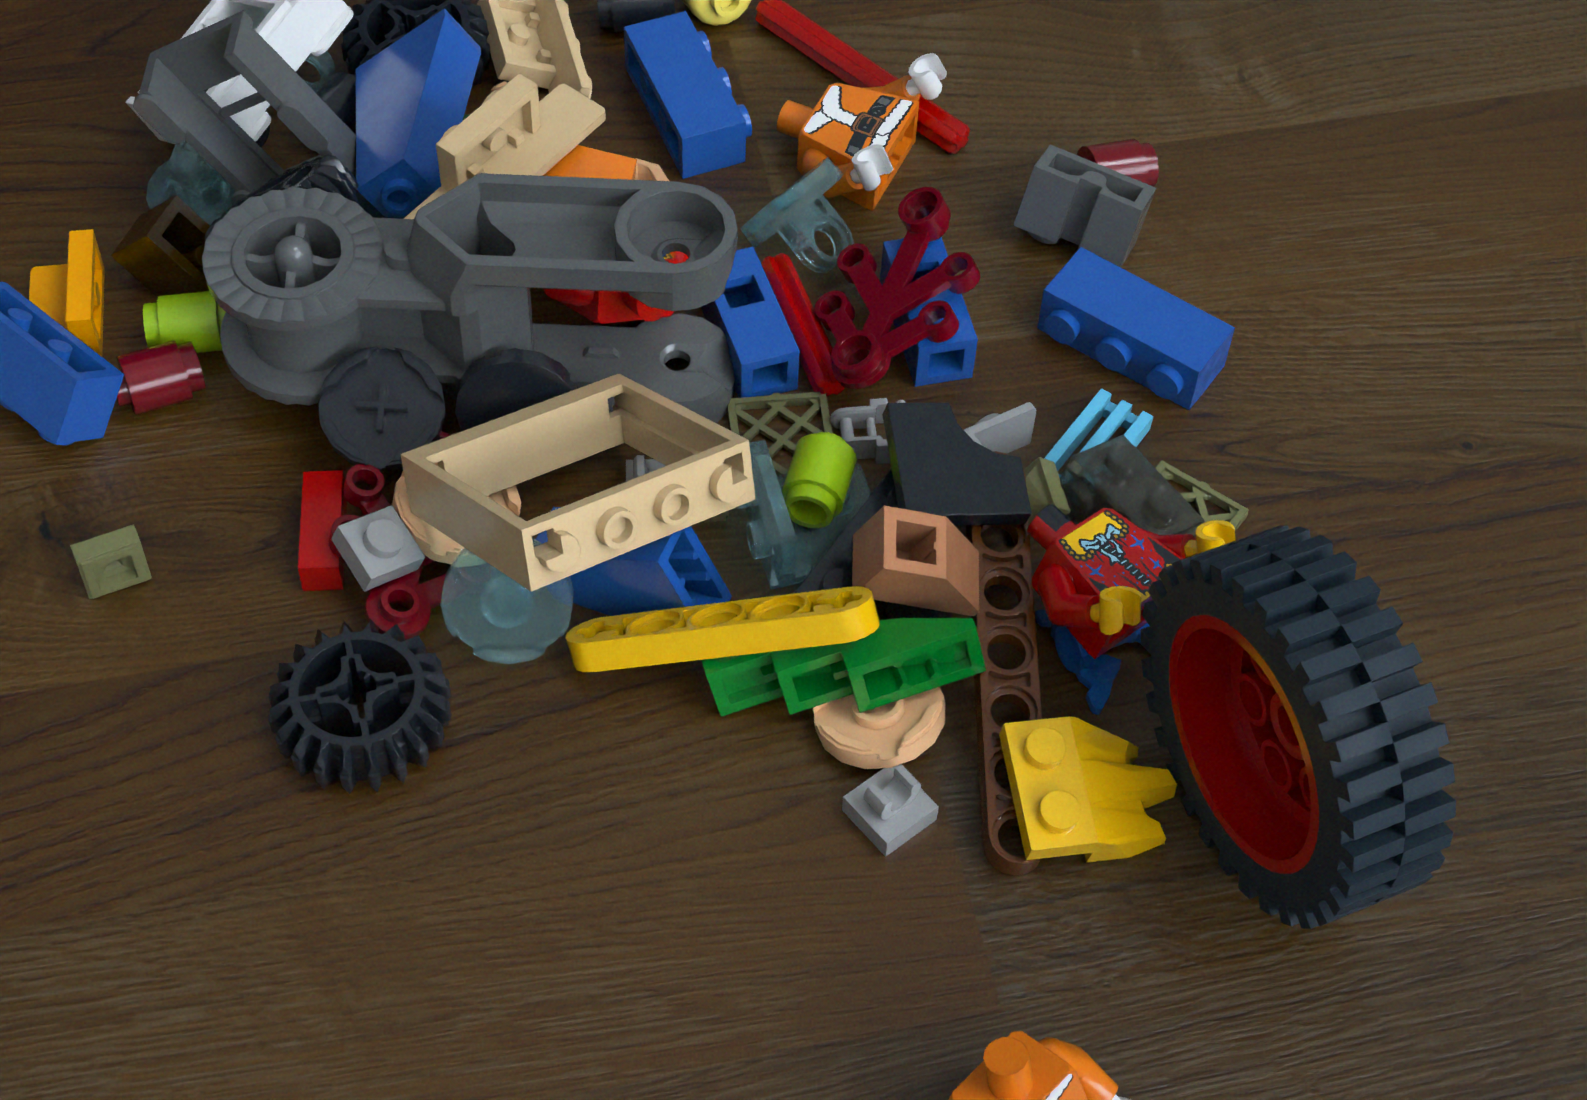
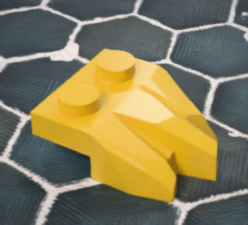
[999,716,1177,863]

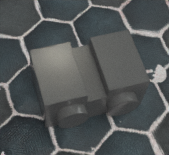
[1014,144,1157,268]

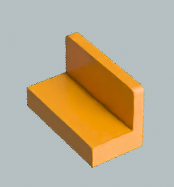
[29,229,105,356]

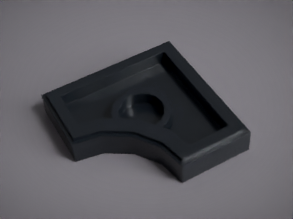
[882,403,1032,526]

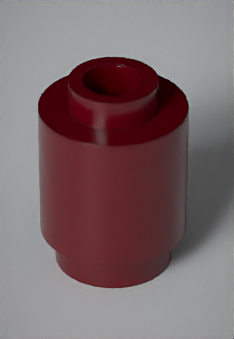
[1077,139,1159,187]
[116,340,206,415]

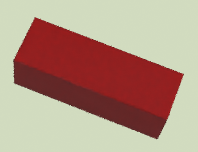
[298,470,347,591]

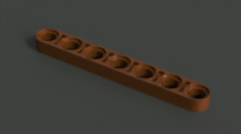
[966,451,1042,876]

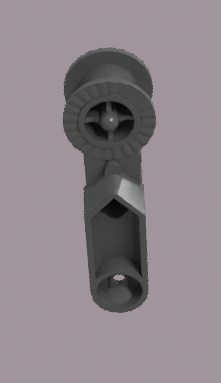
[202,173,738,423]

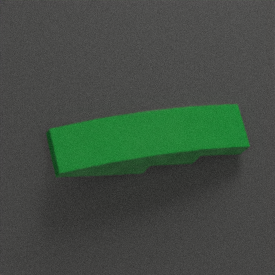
[701,618,986,717]

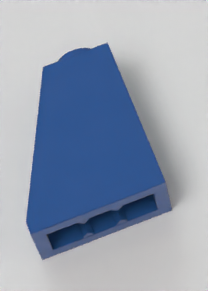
[533,507,732,616]

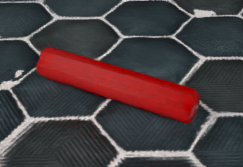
[761,253,845,397]

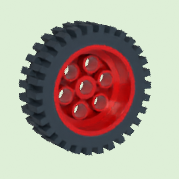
[1140,525,1456,929]

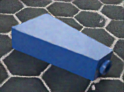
[356,8,481,219]

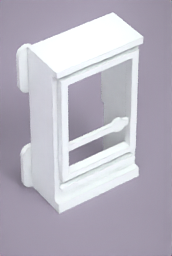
[126,0,354,149]

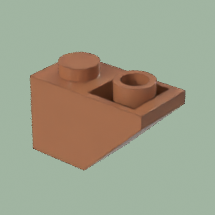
[852,505,979,616]

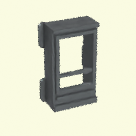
[133,10,363,205]

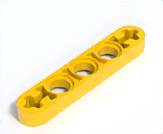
[565,586,880,672]

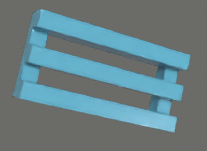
[1044,388,1153,508]

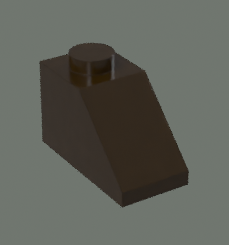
[111,195,210,296]

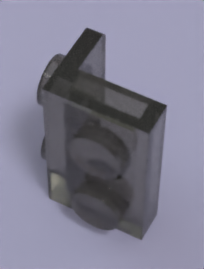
[1060,435,1205,537]

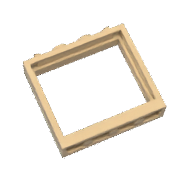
[400,374,755,592]

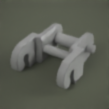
[830,398,906,465]

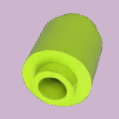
[143,291,226,353]
[781,432,857,528]

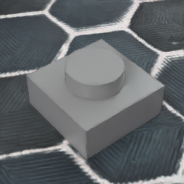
[331,505,425,592]

